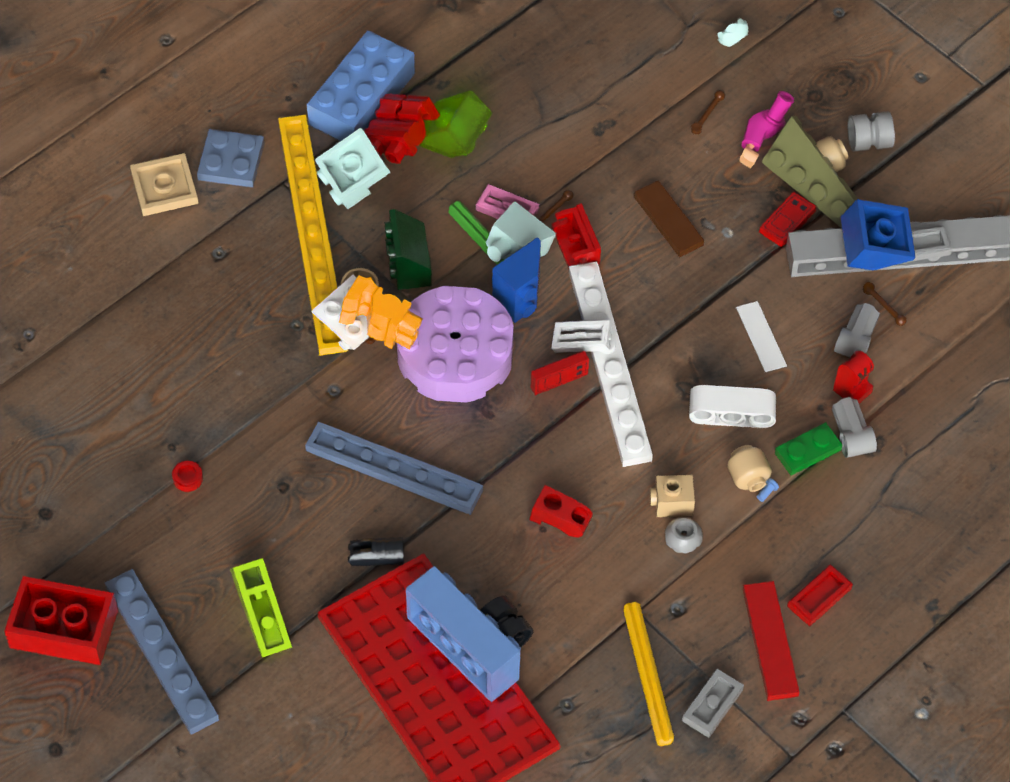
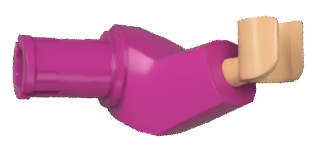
[739,91,794,168]

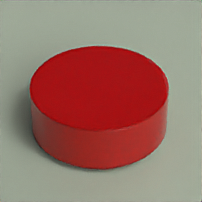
[172,460,203,492]

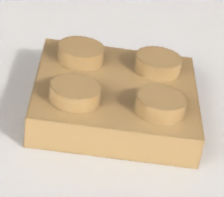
[130,153,199,216]

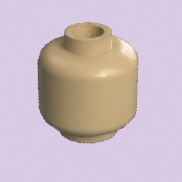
[816,136,849,172]
[727,445,772,492]

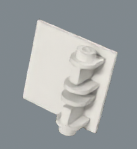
[312,275,370,351]

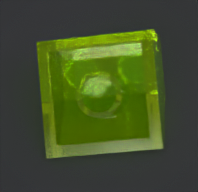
[418,90,493,158]

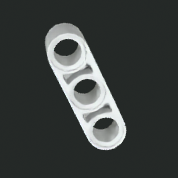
[689,385,776,428]

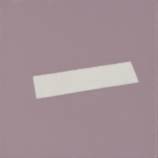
[736,301,787,372]

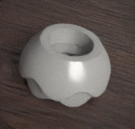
[665,517,703,553]

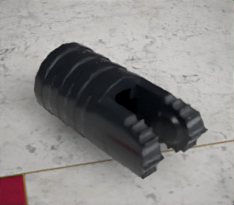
[348,537,404,566]

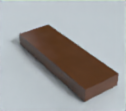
[634,180,704,258]

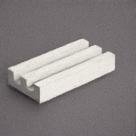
[551,320,613,353]

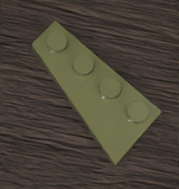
[761,116,858,228]

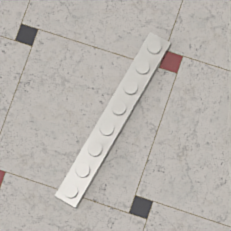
[569,262,653,467]

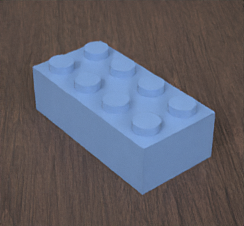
[307,30,415,141]
[406,566,521,702]

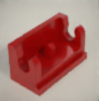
[551,203,601,269]

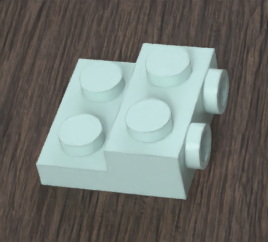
[315,128,391,209]

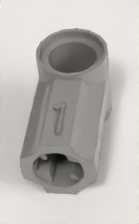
[834,303,880,357]
[832,397,877,458]

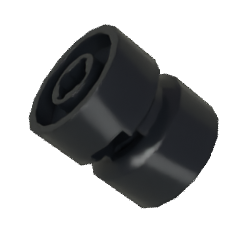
[480,596,534,648]

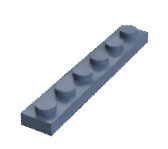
[305,421,483,515]
[105,569,219,735]

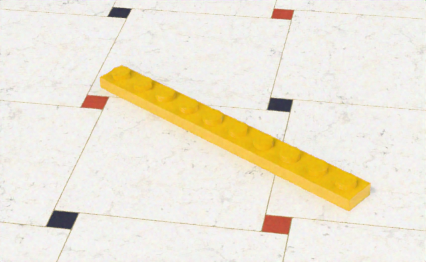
[278,115,348,356]

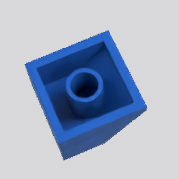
[841,199,916,271]
[492,237,541,323]

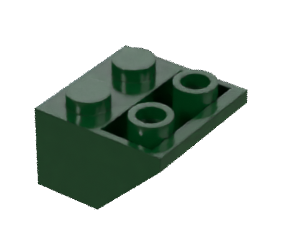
[384,209,432,290]

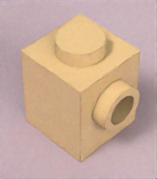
[649,475,695,517]

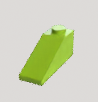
[230,558,292,658]

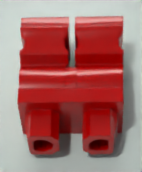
[364,94,441,164]

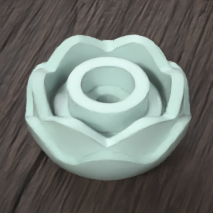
[717,18,749,47]

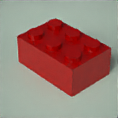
[4,576,118,665]

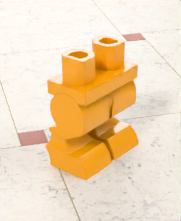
[339,275,423,350]

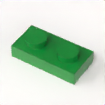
[775,422,842,476]

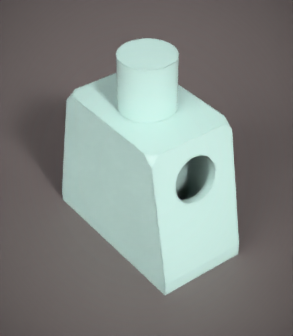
[486,201,556,262]

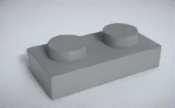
[682,669,744,738]

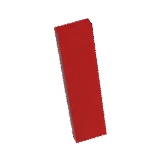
[743,581,800,701]

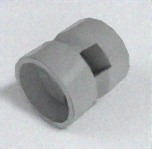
[848,111,895,151]

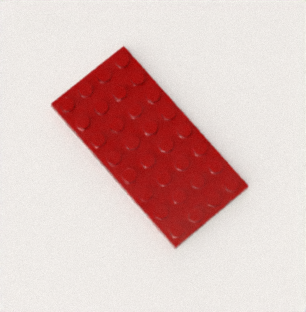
[318,553,560,782]

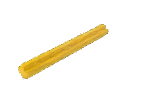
[623,602,674,746]

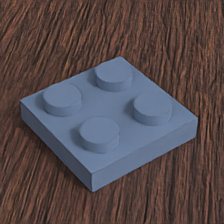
[197,129,264,188]

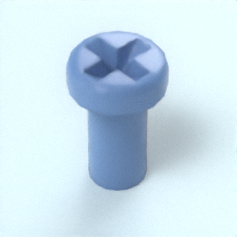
[756,478,779,502]

